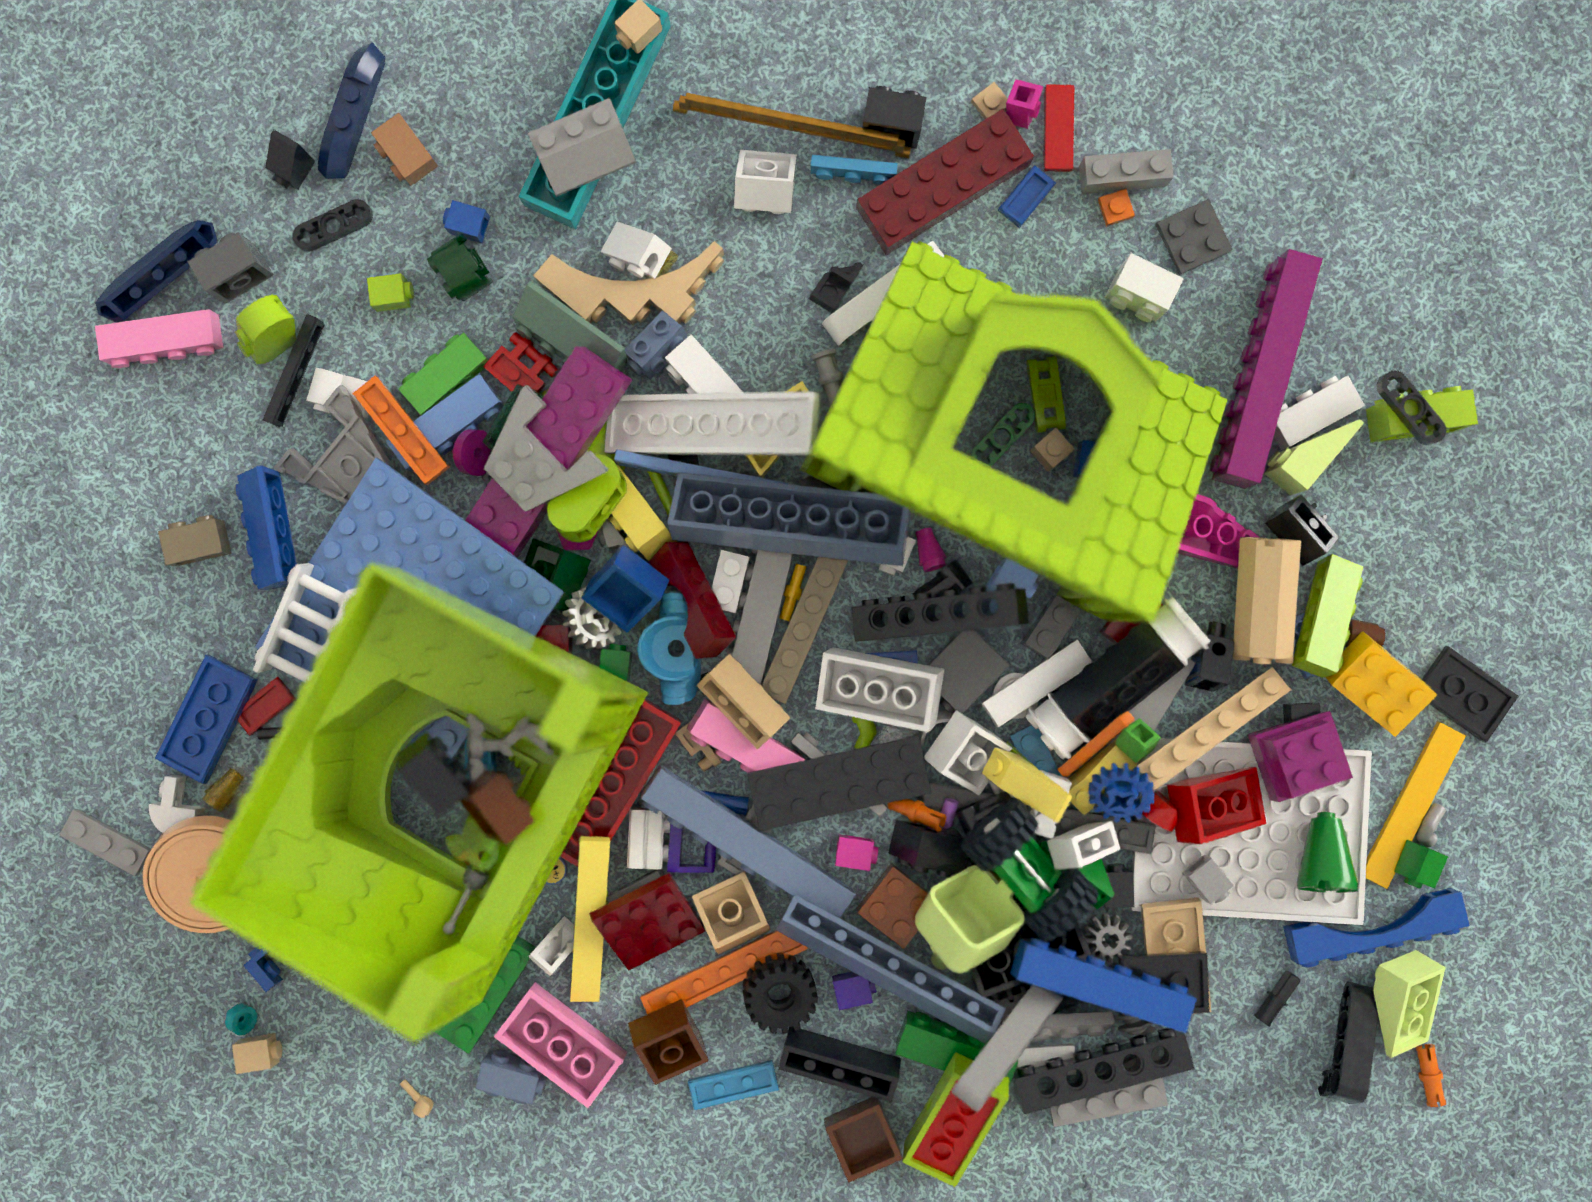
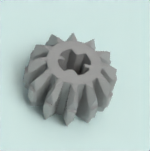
[1084,913,1133,964]

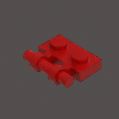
[483,332,559,397]

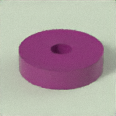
[453,429,495,476]

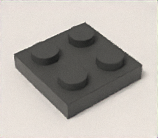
[1155,199,1233,275]

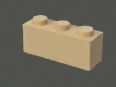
[696,654,791,750]

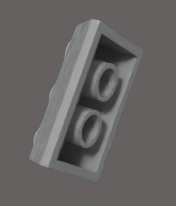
[528,98,636,197]

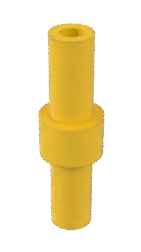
[779,564,806,622]

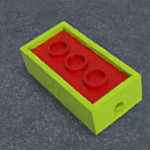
[902,1052,1009,1187]

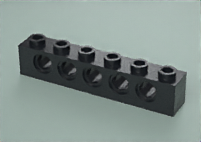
[851,583,1029,642]
[1012,1028,1195,1115]

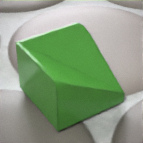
[1115,718,1161,763]

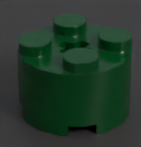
[427,234,493,302]

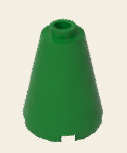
[1297,812,1358,893]

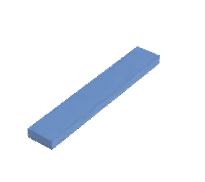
[614,449,788,484]

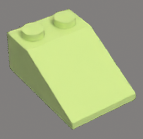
[1264,419,1364,495]
[1373,950,1446,1058]

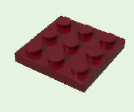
[590,873,706,971]

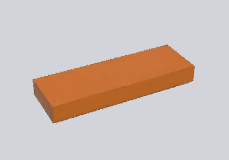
[1057,711,1135,777]

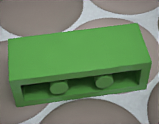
[398,332,488,415]

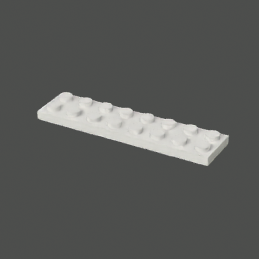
[604,392,820,455]

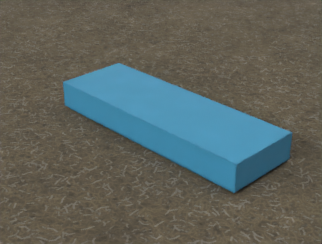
[688,1060,779,1110]

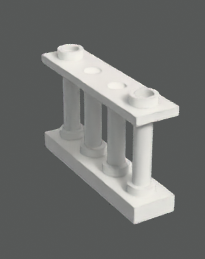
[253,563,357,682]

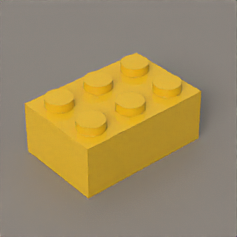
[1325,631,1437,737]

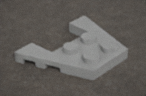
[274,385,391,504]
[484,385,609,512]

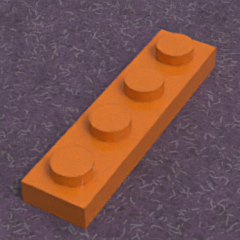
[353,375,450,485]

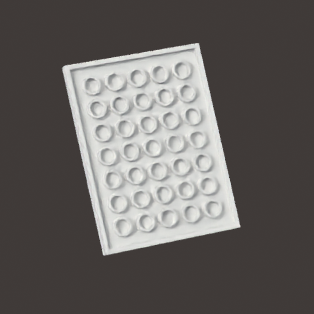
[1129,738,1372,925]

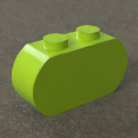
[235,295,296,364]
[547,455,627,542]

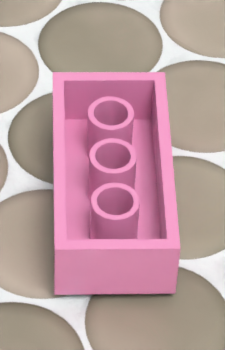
[494,982,627,1108]

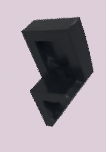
[809,262,863,313]

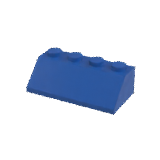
[236,466,297,590]

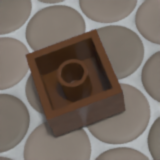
[628,999,709,1085]

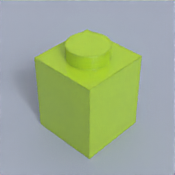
[367,273,414,312]

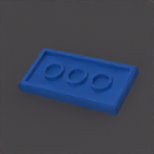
[155,655,258,784]

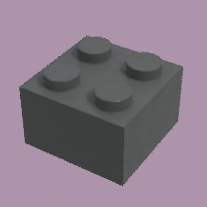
[187,232,274,304]

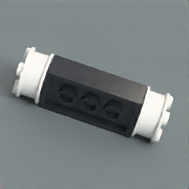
[1026,597,1211,759]

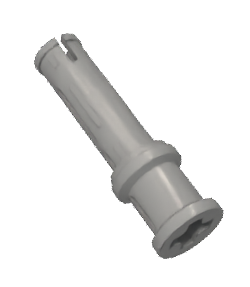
[811,349,844,406]

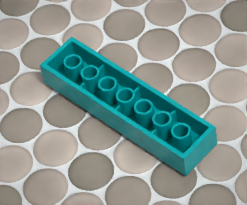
[518,0,671,230]

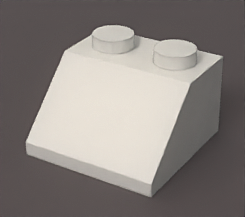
[734,150,797,214]

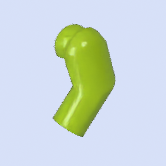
[852,717,877,749]

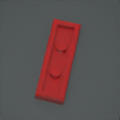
[1043,84,1074,172]

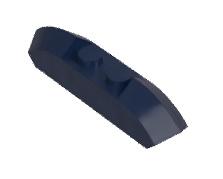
[318,42,385,179]
[95,220,218,323]

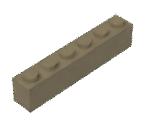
[762,557,848,704]

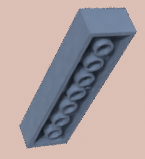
[667,472,911,566]

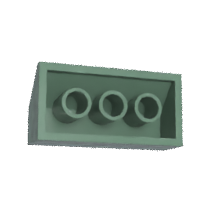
[513,280,627,372]

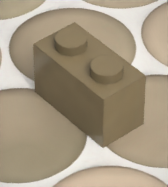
[158,515,231,567]

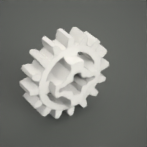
[562,587,621,649]

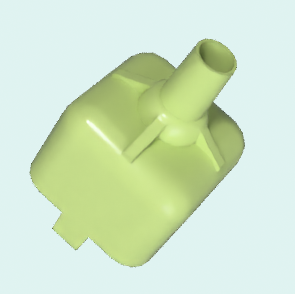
[915,865,1025,974]

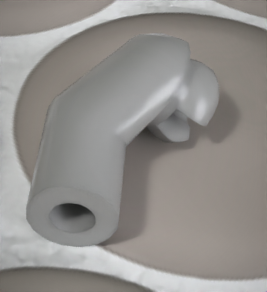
[1416,803,1446,847]

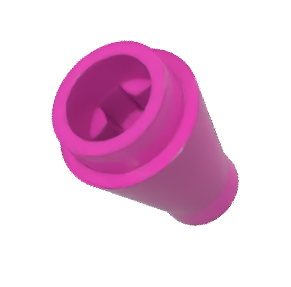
[915,528,947,572]

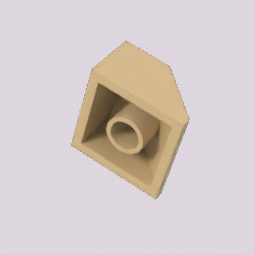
[692,871,771,955]

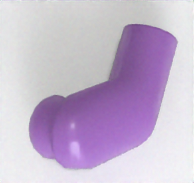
[926,798,959,832]

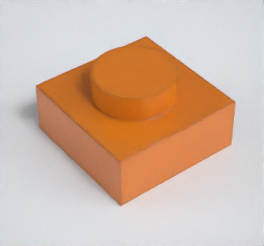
[1098,189,1135,226]

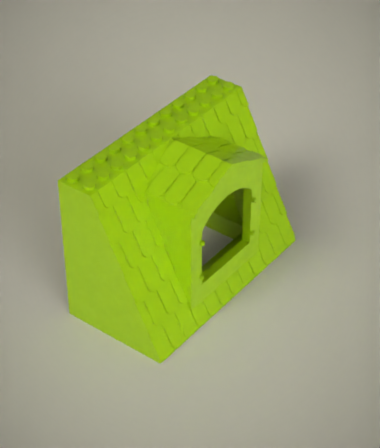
[800,241,1227,622]
[189,563,649,1043]

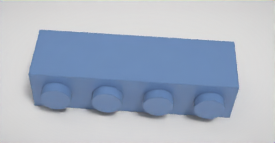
[386,374,505,472]

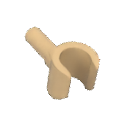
[400,1079,434,1118]

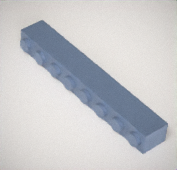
[640,764,856,919]
[776,895,1006,1044]

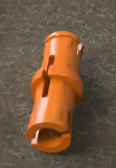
[887,798,947,832]
[1415,1044,1447,1107]

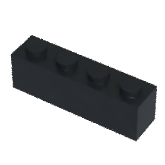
[778,1026,901,1102]

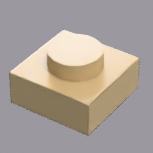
[971,82,1008,119]

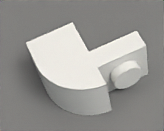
[149,775,205,833]

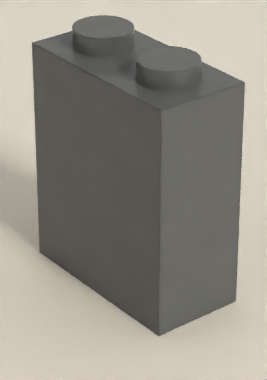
[927,630,1010,715]

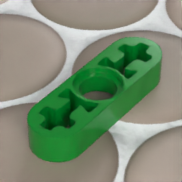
[969,403,1035,468]

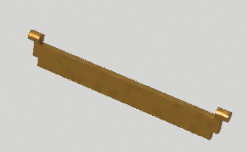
[673,93,911,159]

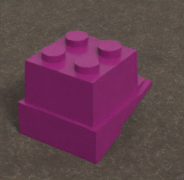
[1247,711,1353,802]

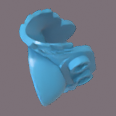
[637,592,702,706]

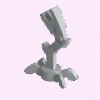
[467,713,554,780]

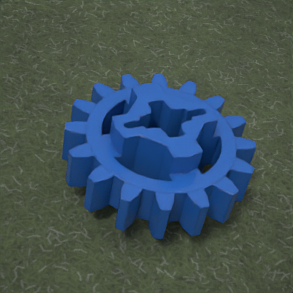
[1088,763,1154,823]

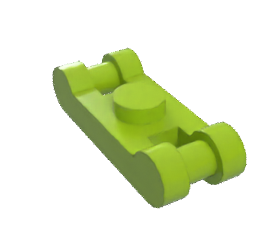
[1026,356,1066,433]

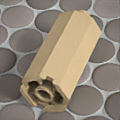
[1232,537,1301,664]

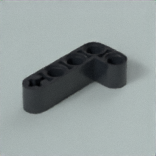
[1318,981,1378,1104]

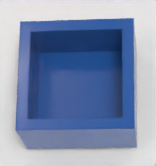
[581,544,669,633]

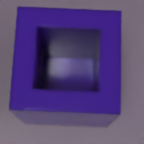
[832,971,877,1010]

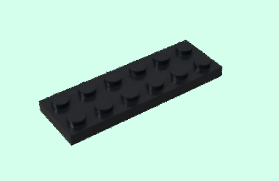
[747,735,931,831]

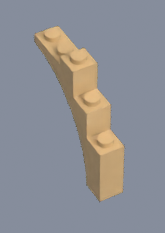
[533,241,724,326]

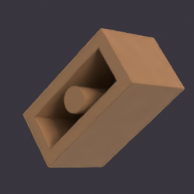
[371,113,438,186]

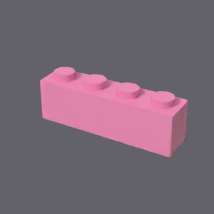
[95,309,223,368]
[687,698,806,773]

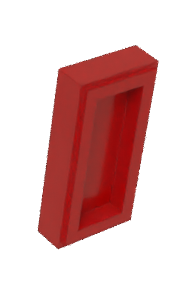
[238,677,296,736]

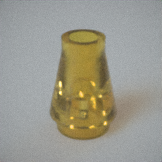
[202,767,245,812]

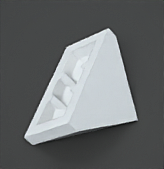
[528,916,574,976]

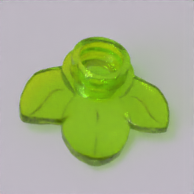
[446,814,504,872]

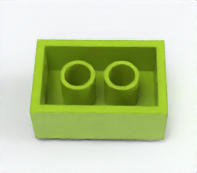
[1366,386,1478,443]

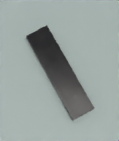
[263,314,324,427]

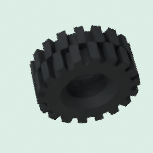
[742,954,818,1034]

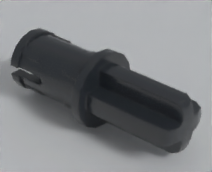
[1254,971,1300,1027]

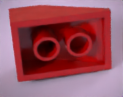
[1167,767,1267,844]

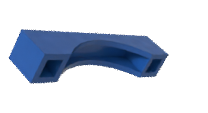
[1283,888,1470,967]

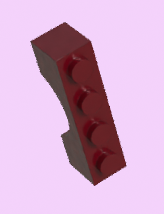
[648,542,737,659]

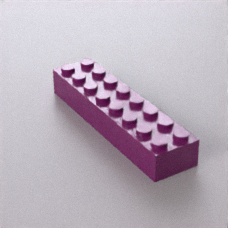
[1210,249,1323,489]
[465,347,633,558]

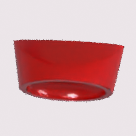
[1142,790,1178,832]

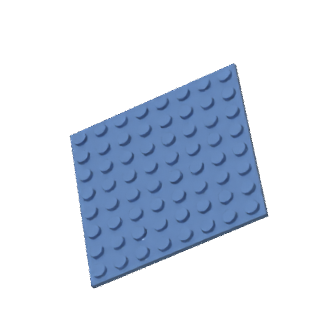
[255,458,564,760]

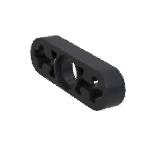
[292,199,373,252]
[1376,370,1446,445]

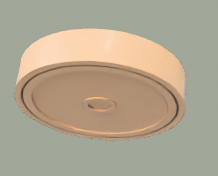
[143,816,232,933]

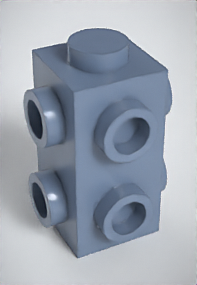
[625,310,688,380]
[476,1050,547,1105]

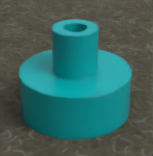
[225,1003,258,1035]

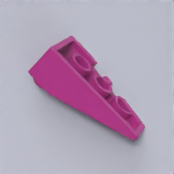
[1177,494,1260,569]

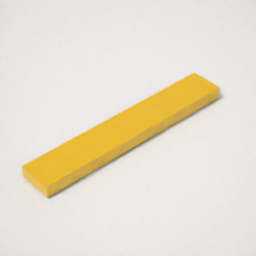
[1366,722,1466,889]

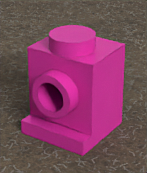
[1006,79,1043,129]

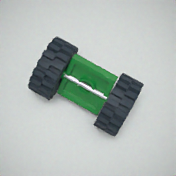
[961,798,1098,941]

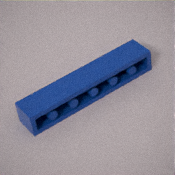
[1010,937,1197,1033]

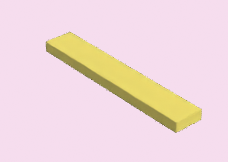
[570,836,610,1002]

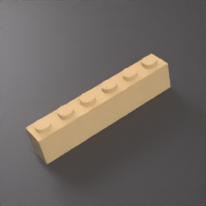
[1138,667,1291,791]

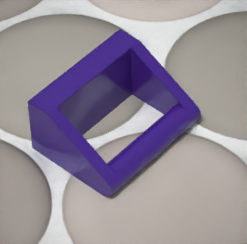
[667,824,716,873]

